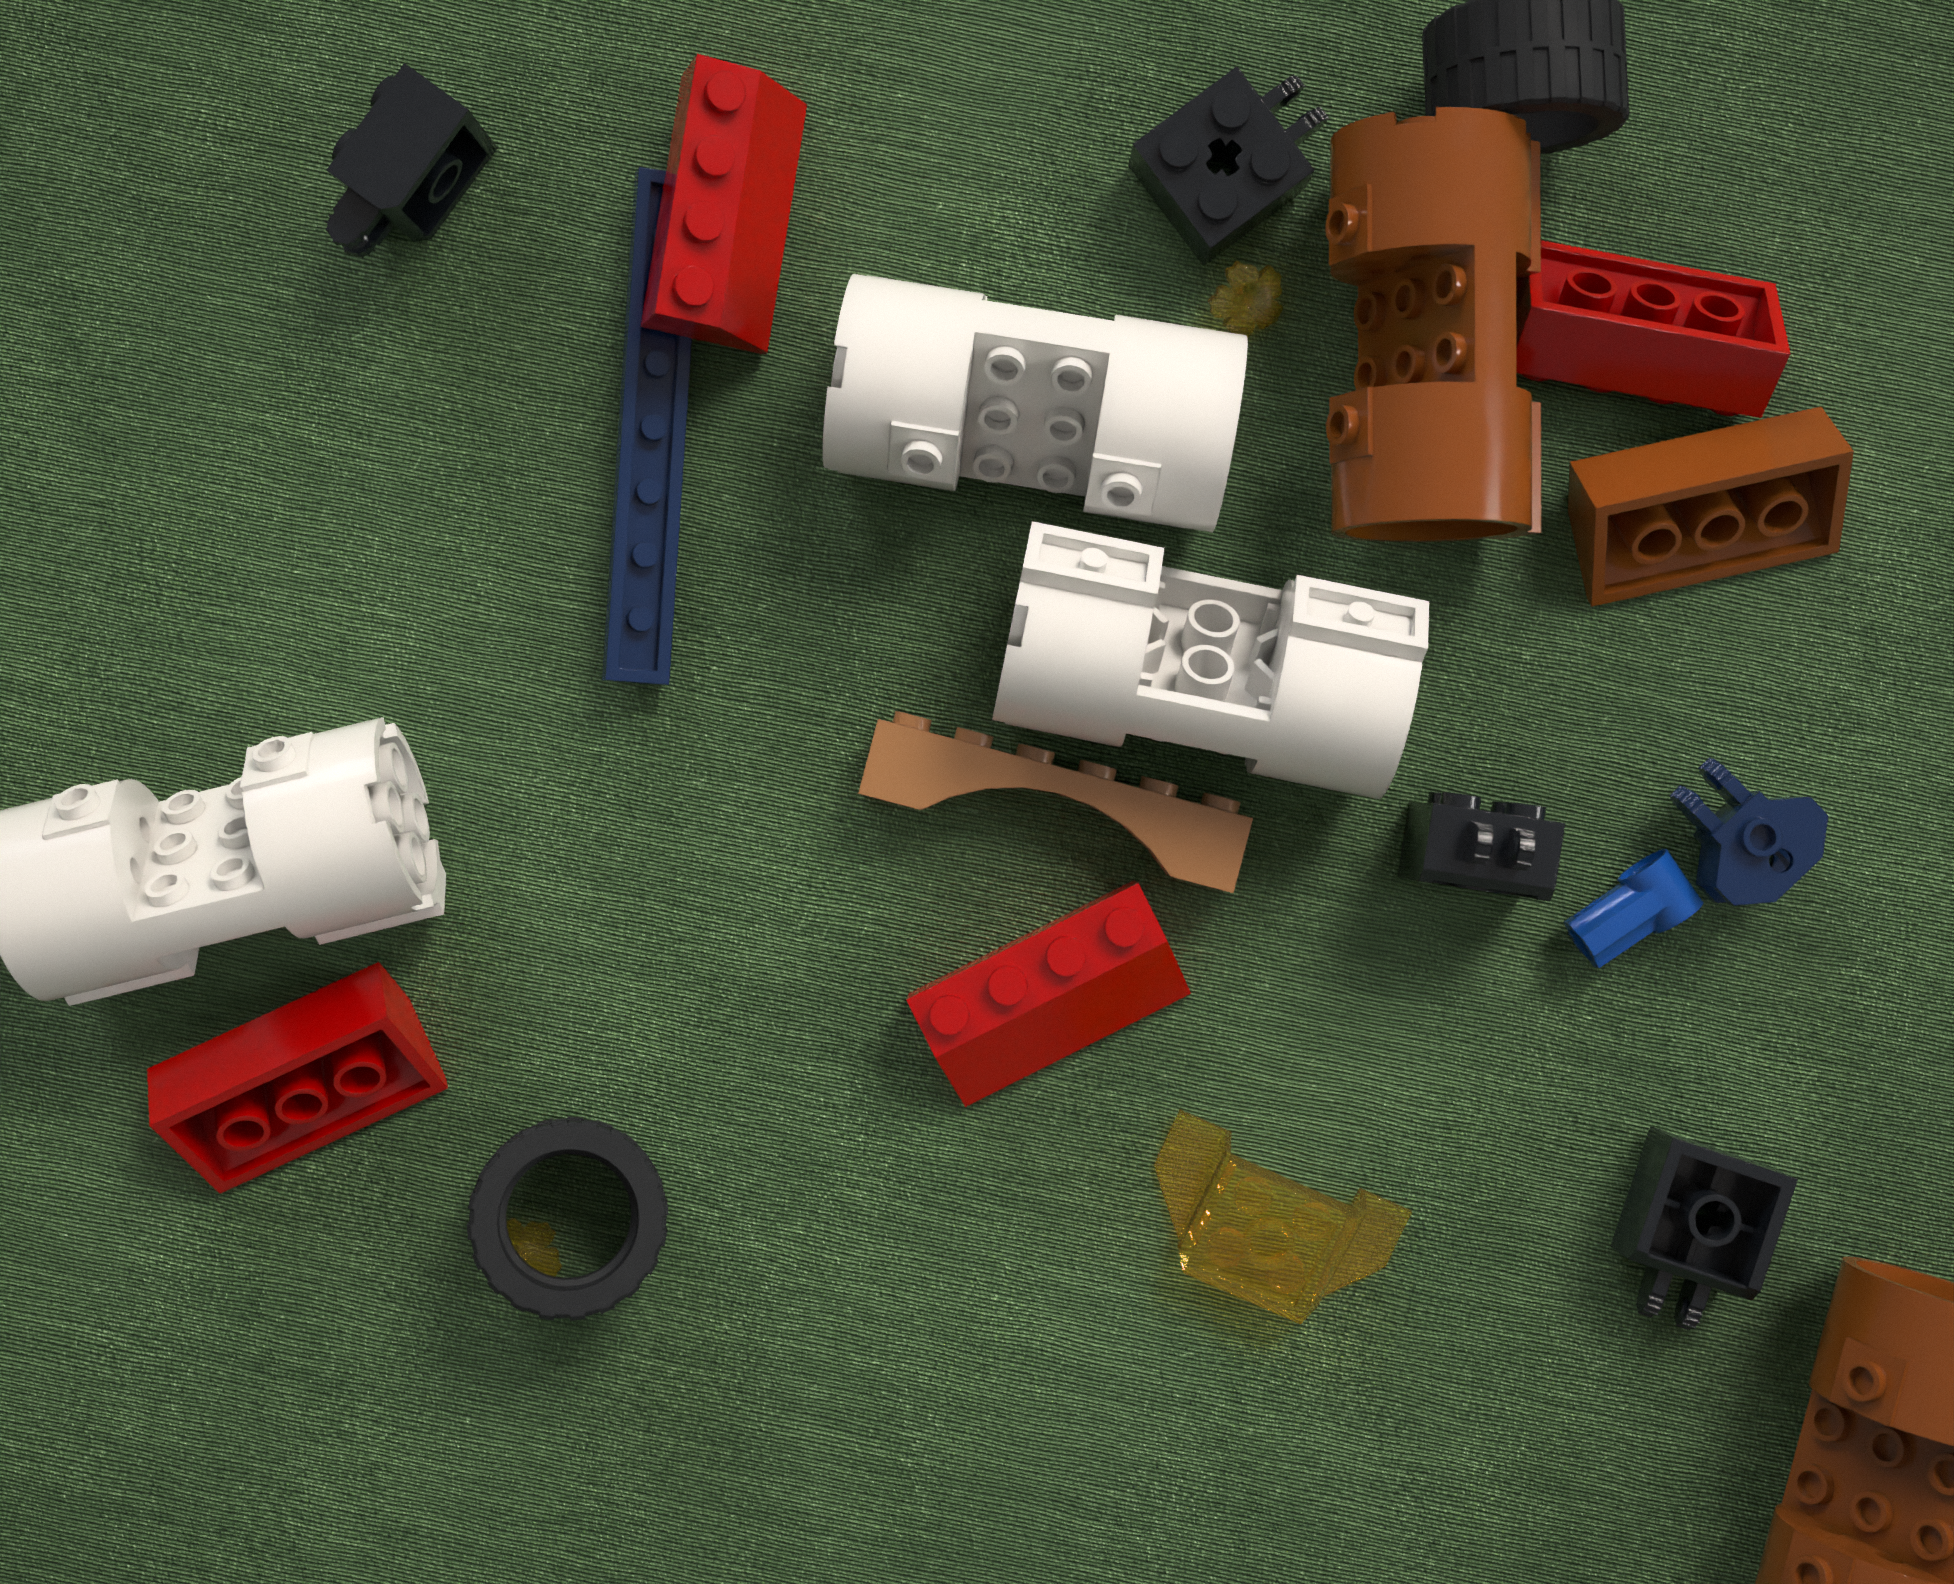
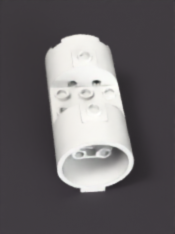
[823,274,1248,532]
[992,521,1429,799]
[0,717,446,1006]

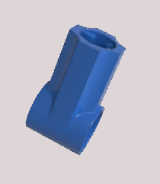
[1563,849,1703,968]

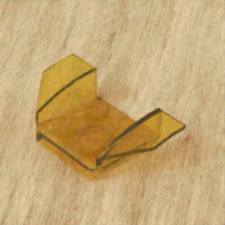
[1154,1109,1412,1324]

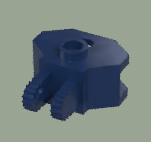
[1669,757,1828,906]

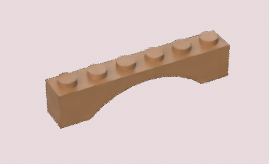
[858,711,1253,893]

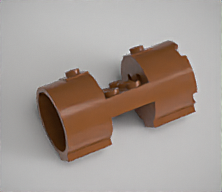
[1325,107,1541,542]
[1755,1257,1954,1584]

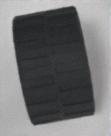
[1422,0,1629,154]
[467,1116,669,1321]

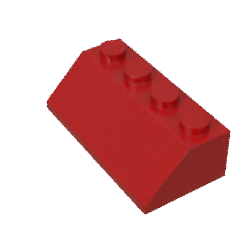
[641,54,807,355]
[1516,240,1791,418]
[906,880,1191,1107]
[147,962,448,1194]

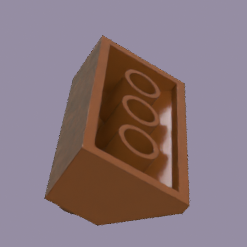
[1568,406,1854,607]

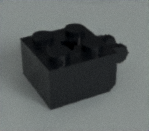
[325,63,498,259]
[1128,66,1329,266]
[1397,792,1565,902]
[1610,1126,1798,1330]

